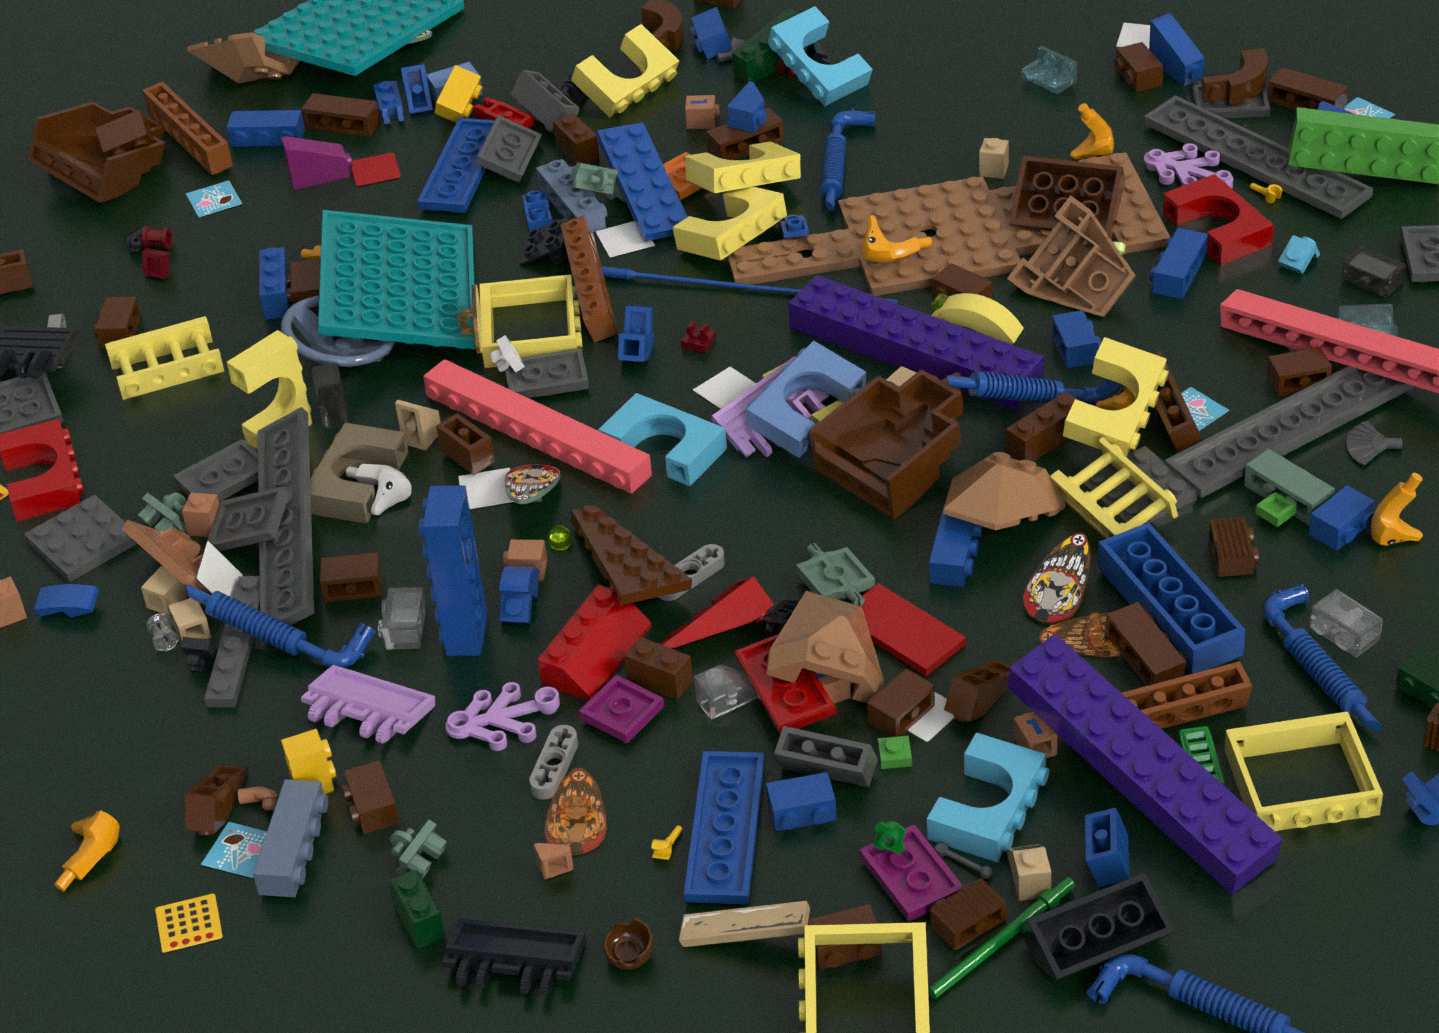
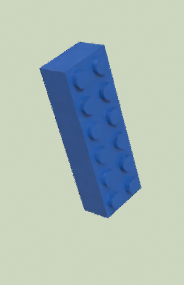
[419,485,488,656]
[1098,522,1245,674]

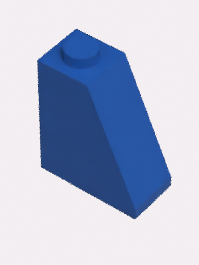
[1149,13,1204,86]

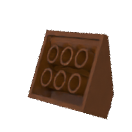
[1009,156,1125,237]

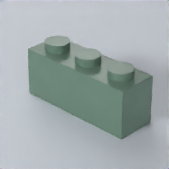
[1244,449,1335,526]

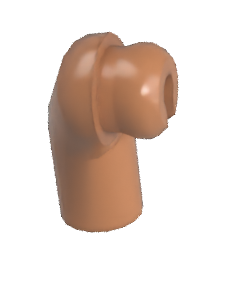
[238,786,279,811]

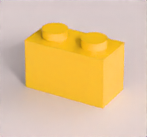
[435,65,482,123]
[281,729,337,794]

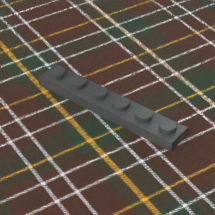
[204,576,260,707]

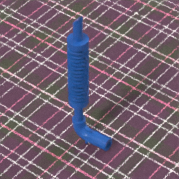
[820,108,875,212]
[947,371,1124,404]
[186,584,376,668]
[1263,584,1382,730]
[1087,954,1305,1033]

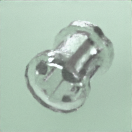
[146,613,179,651]

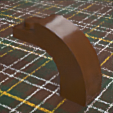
[641,0,683,52]
[1201,48,1268,105]

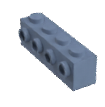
[536,159,607,233]
[253,779,328,897]

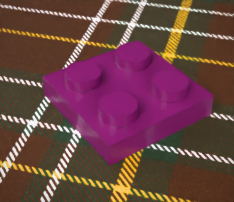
[579,675,664,743]

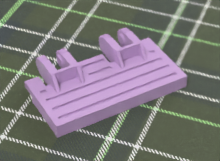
[711,356,829,458]
[301,665,435,743]

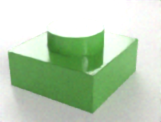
[1255,492,1297,527]
[878,736,912,769]

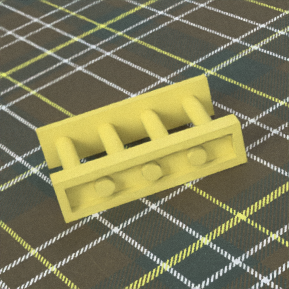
[105,316,224,400]
[1050,437,1178,539]

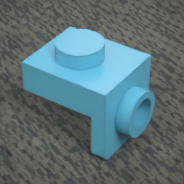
[1278,235,1320,274]

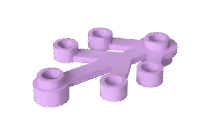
[1144,144,1233,189]
[446,682,560,751]

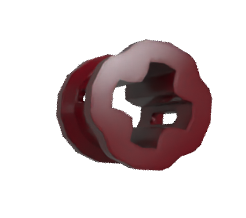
[141,226,173,249]

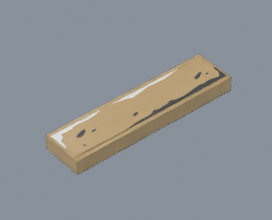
[679,901,810,947]

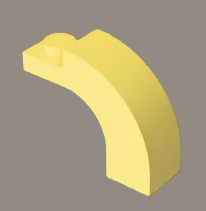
[931,293,1024,345]

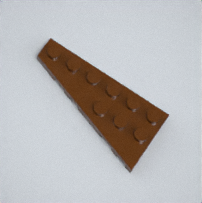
[570,505,692,605]

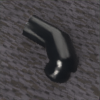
[126,225,146,252]

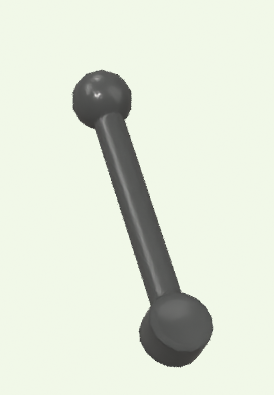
[935,843,992,879]

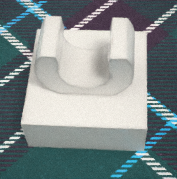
[490,335,524,372]

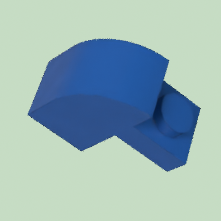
[618,305,655,362]
[499,566,539,624]
[1402,771,1439,825]

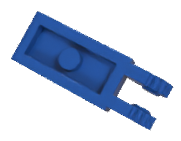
[373,81,404,124]

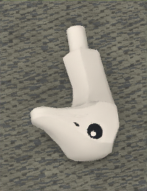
[346,464,412,515]

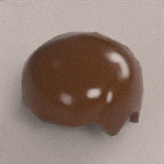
[603,918,654,970]

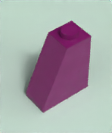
[281,136,353,190]

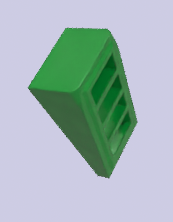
[1177,726,1224,785]

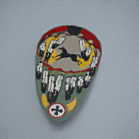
[504,464,561,504]

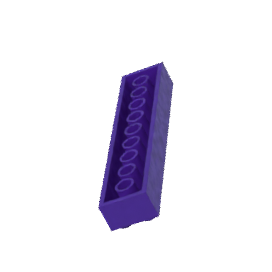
[788,275,1044,411]
[1007,634,1283,895]

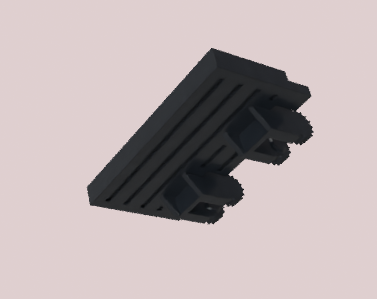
[0,326,82,379]
[442,918,586,996]

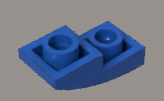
[521,190,553,231]
[779,215,809,238]
[34,584,99,618]

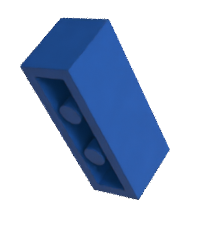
[227,110,305,147]
[1150,228,1208,299]
[259,247,290,320]
[929,504,983,587]

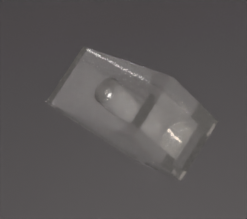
[694,664,758,720]

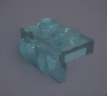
[1022,46,1077,94]
[1338,304,1398,336]

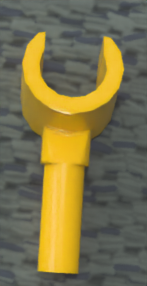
[1250,183,1283,204]
[651,825,683,860]

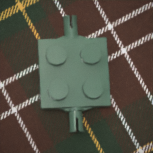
[796,543,875,606]

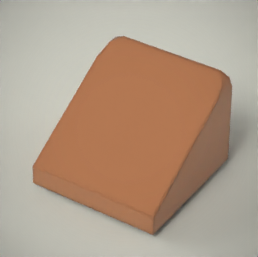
[533,843,574,880]

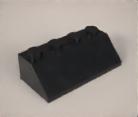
[1021,873,1175,981]

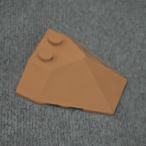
[187,33,300,84]
[1007,195,1136,318]
[943,452,1066,530]
[766,591,884,703]

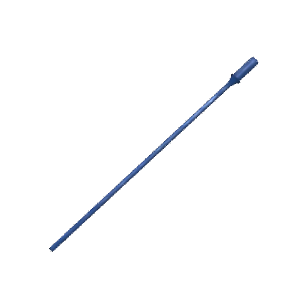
[602,266,898,304]

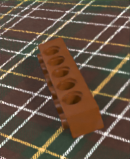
[142,82,233,175]
[560,215,619,343]
[1074,661,1252,752]

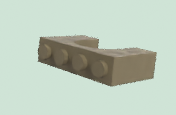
[310,423,409,524]

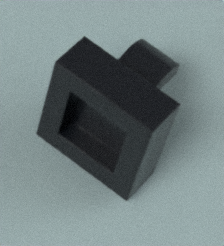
[805,41,830,65]
[180,637,218,673]

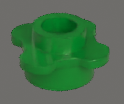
[873,821,906,854]

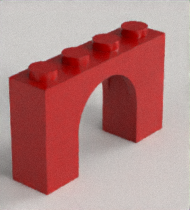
[1163,174,1274,265]
[0,419,84,522]

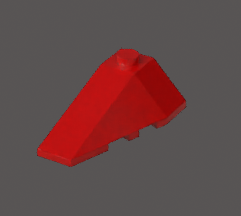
[659,576,774,649]

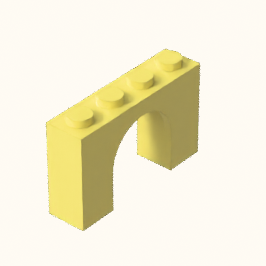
[571,24,679,117]
[685,142,801,193]
[672,187,787,260]
[227,330,312,453]
[1063,337,1169,457]

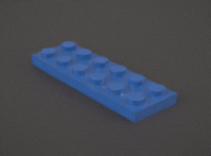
[417,118,495,213]
[596,122,687,241]
[684,751,765,904]

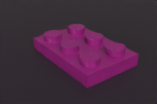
[859,824,963,922]

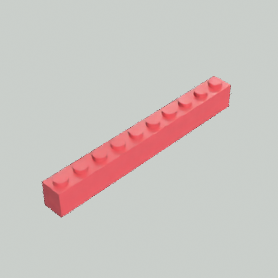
[1220,289,1439,393]
[423,359,652,494]

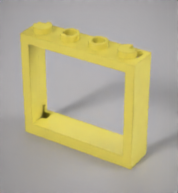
[480,275,583,368]
[1224,712,1383,832]
[798,922,930,1033]

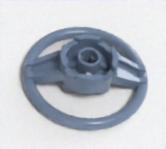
[281,296,395,368]

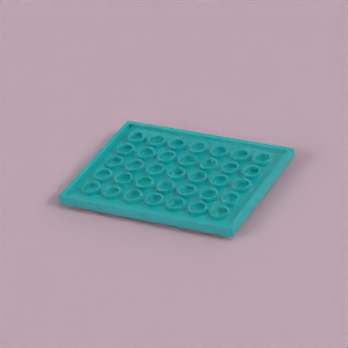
[253,0,464,76]
[318,210,477,349]

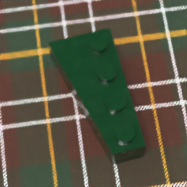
[732,8,819,84]

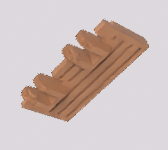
[122,520,211,593]

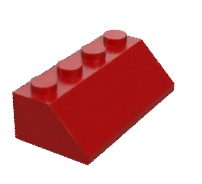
[537,584,652,701]

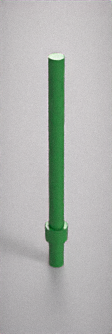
[928,877,1075,999]

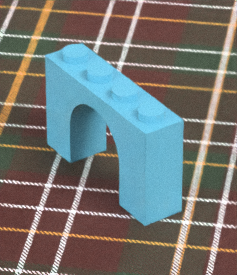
[768,6,873,106]
[598,393,727,486]
[927,733,1049,863]

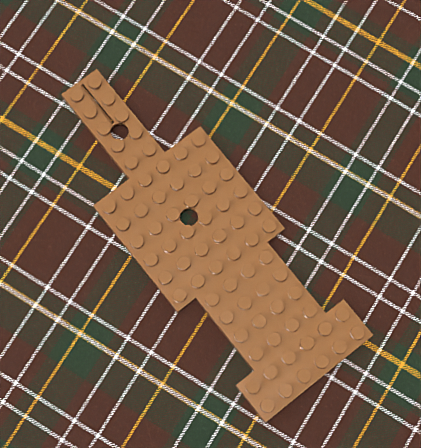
[726,153,1170,296]

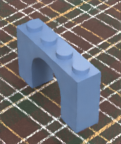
[746,341,866,458]

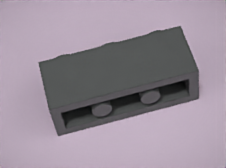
[511,70,580,134]
[774,726,878,788]

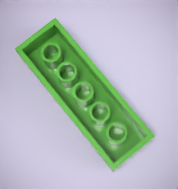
[1288,107,1439,184]

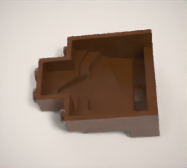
[27,101,165,203]
[809,369,964,520]

